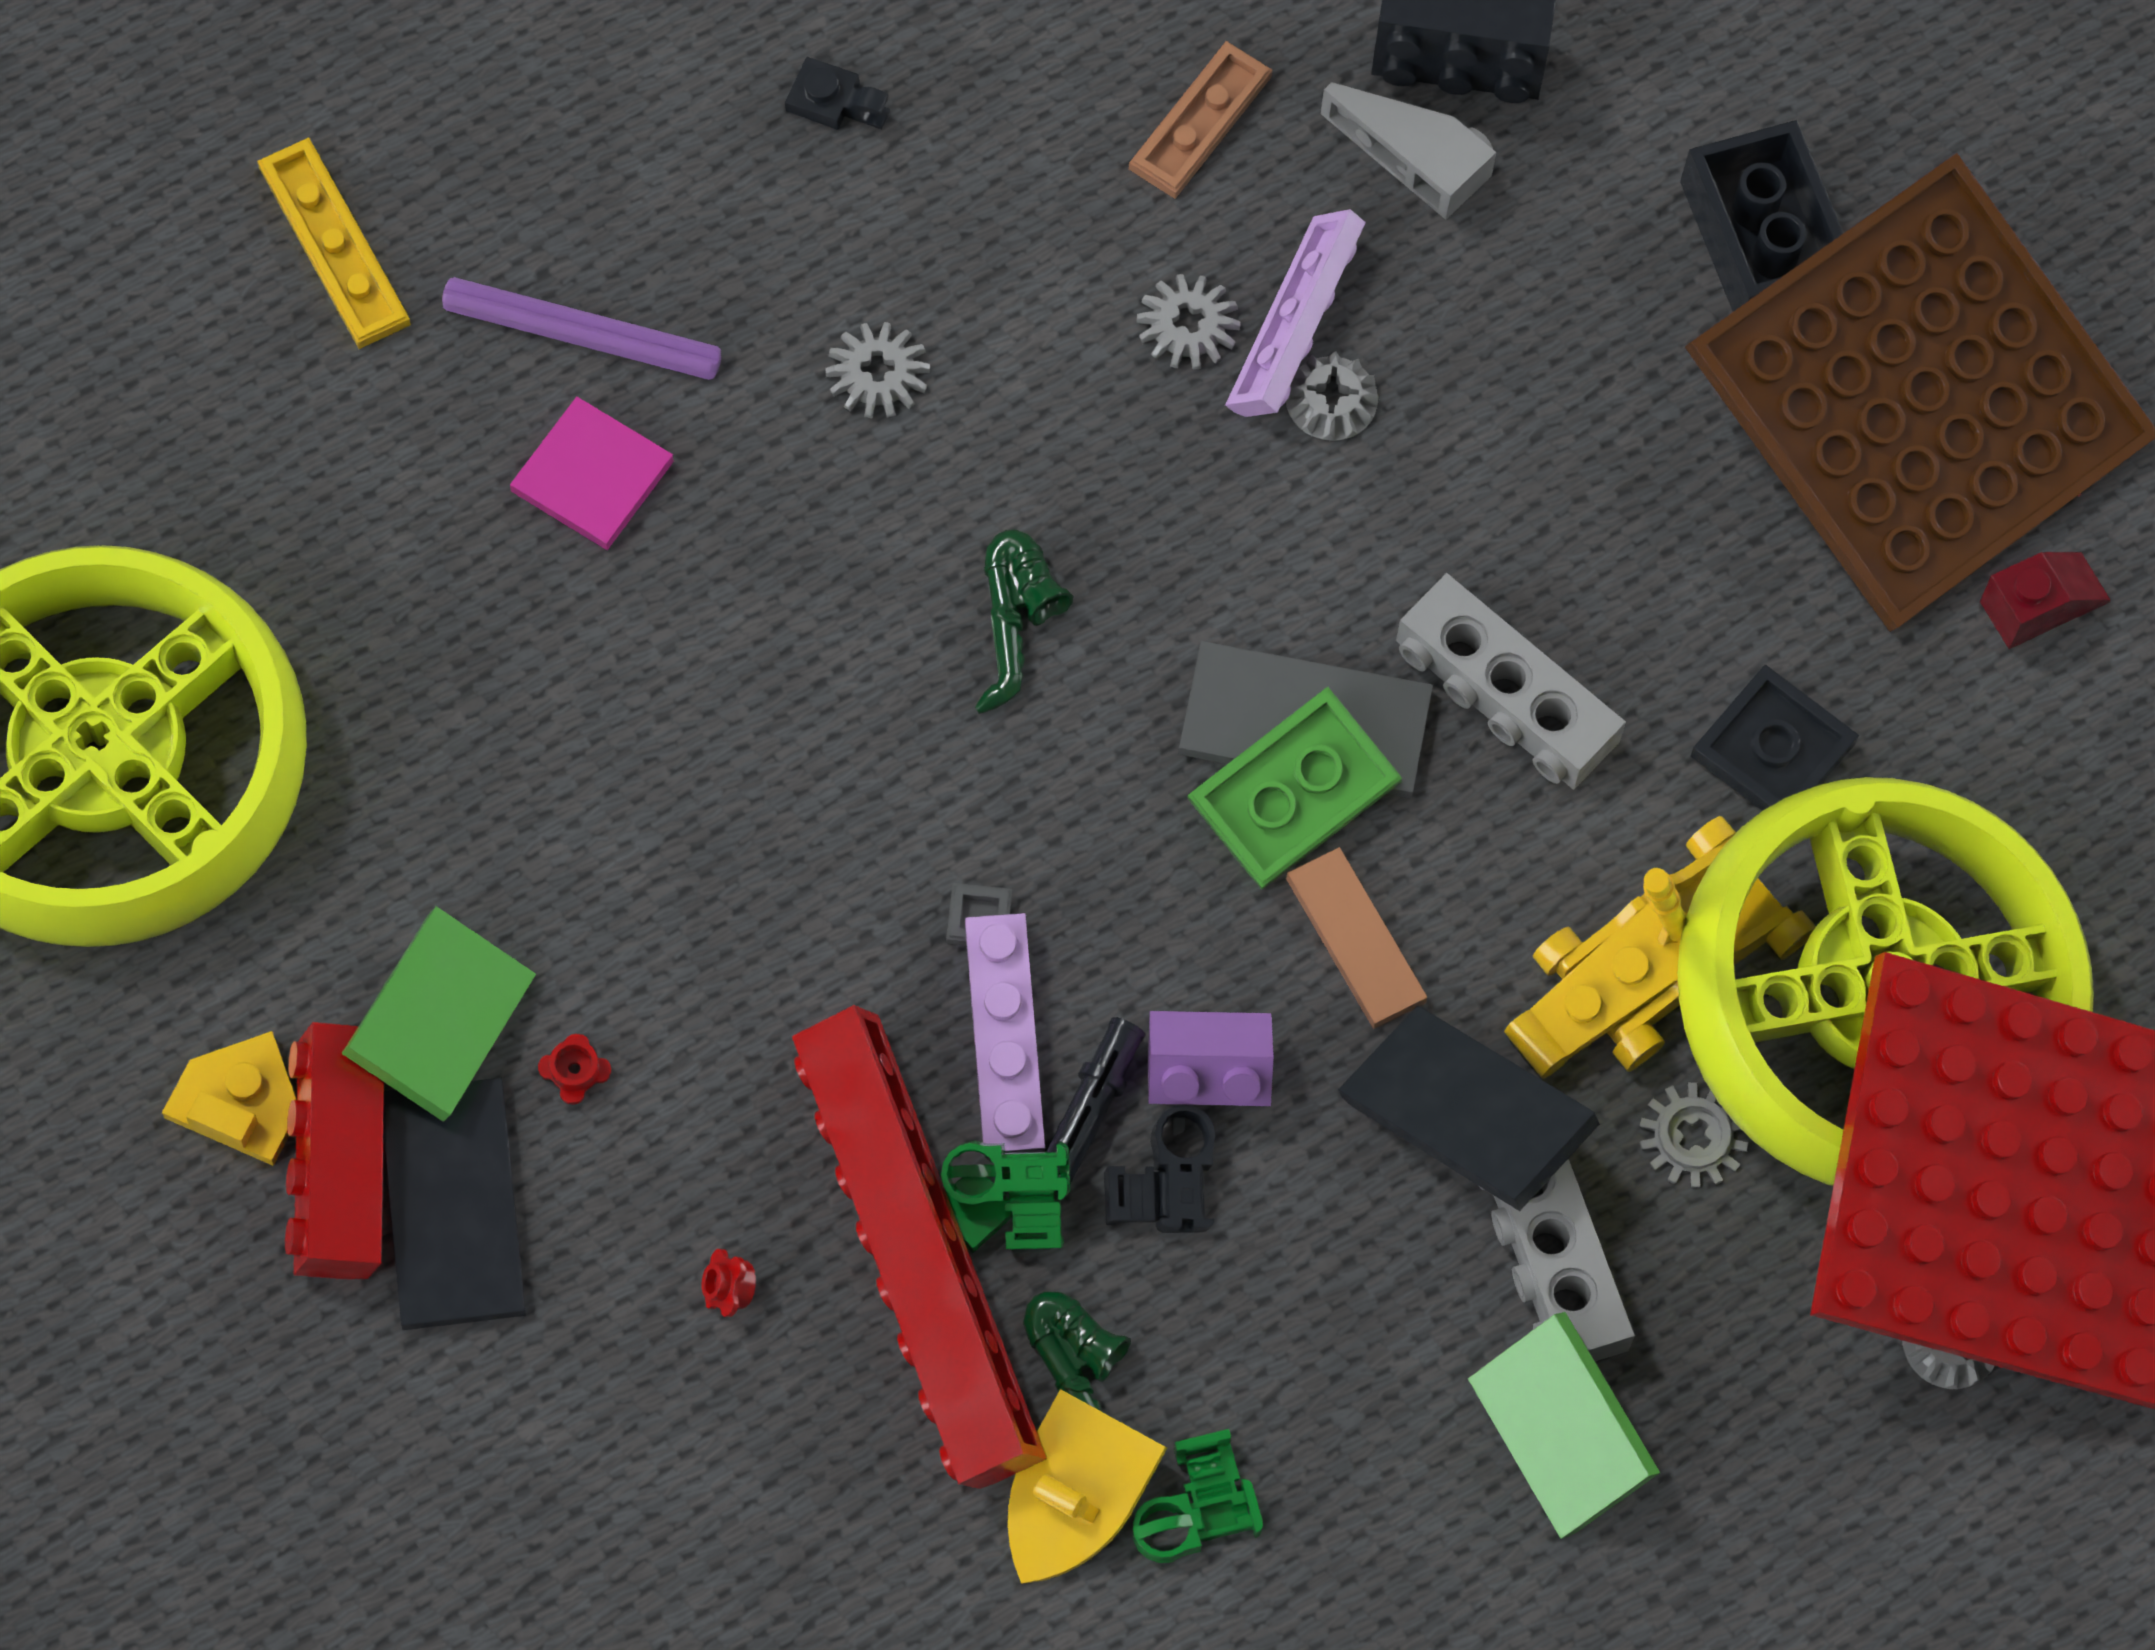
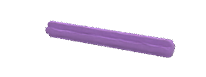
[442,277,721,380]

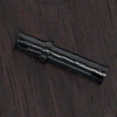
[1046,1017,1146,1192]

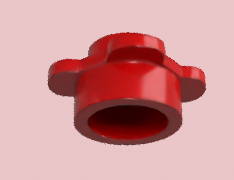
[538,1034,611,1105]
[701,1249,756,1317]

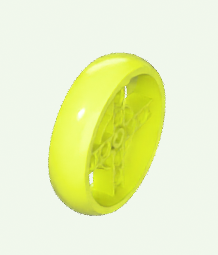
[0,545,307,947]
[1677,777,2094,1186]

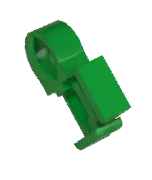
[941,1141,1070,1249]
[1132,1429,1263,1563]

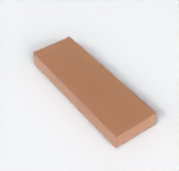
[1129,41,1273,199]
[1286,847,1427,1029]

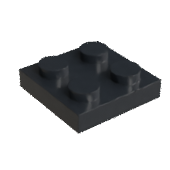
[1690,664,1859,811]

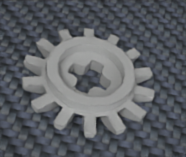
[1137,274,1240,370]
[826,322,930,418]
[1639,1082,1748,1188]

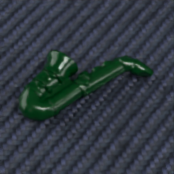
[975,529,1074,714]
[1023,1291,1131,1412]

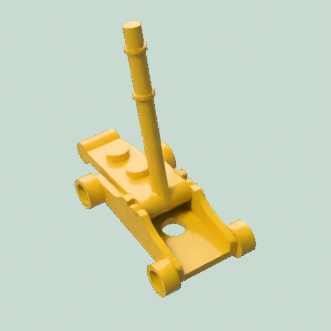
[1504,816,1816,1079]

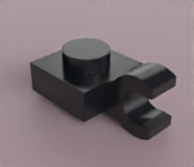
[785,57,890,130]

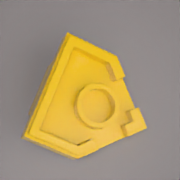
[162,1031,296,1166]

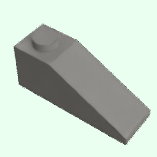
[1321,82,1496,220]

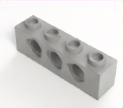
[1396,573,1626,790]
[1479,1159,1635,1361]

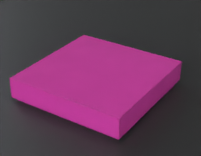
[510,396,674,550]

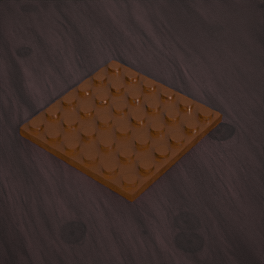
[1685,153,2155,632]

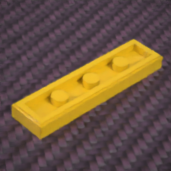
[257,137,411,349]

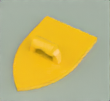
[1008,1389,1167,1584]

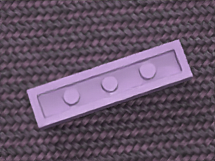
[1225,209,1366,417]
[965,913,1045,1156]

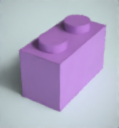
[1148,1011,1274,1106]

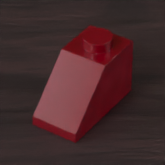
[1980,552,2111,649]

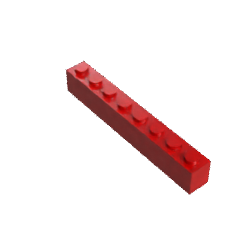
[792,1005,1047,1489]

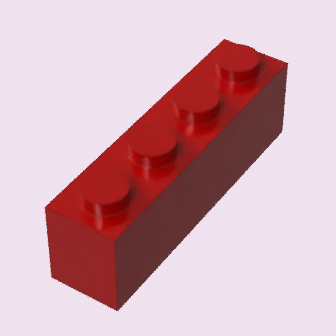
[285,1022,384,1279]

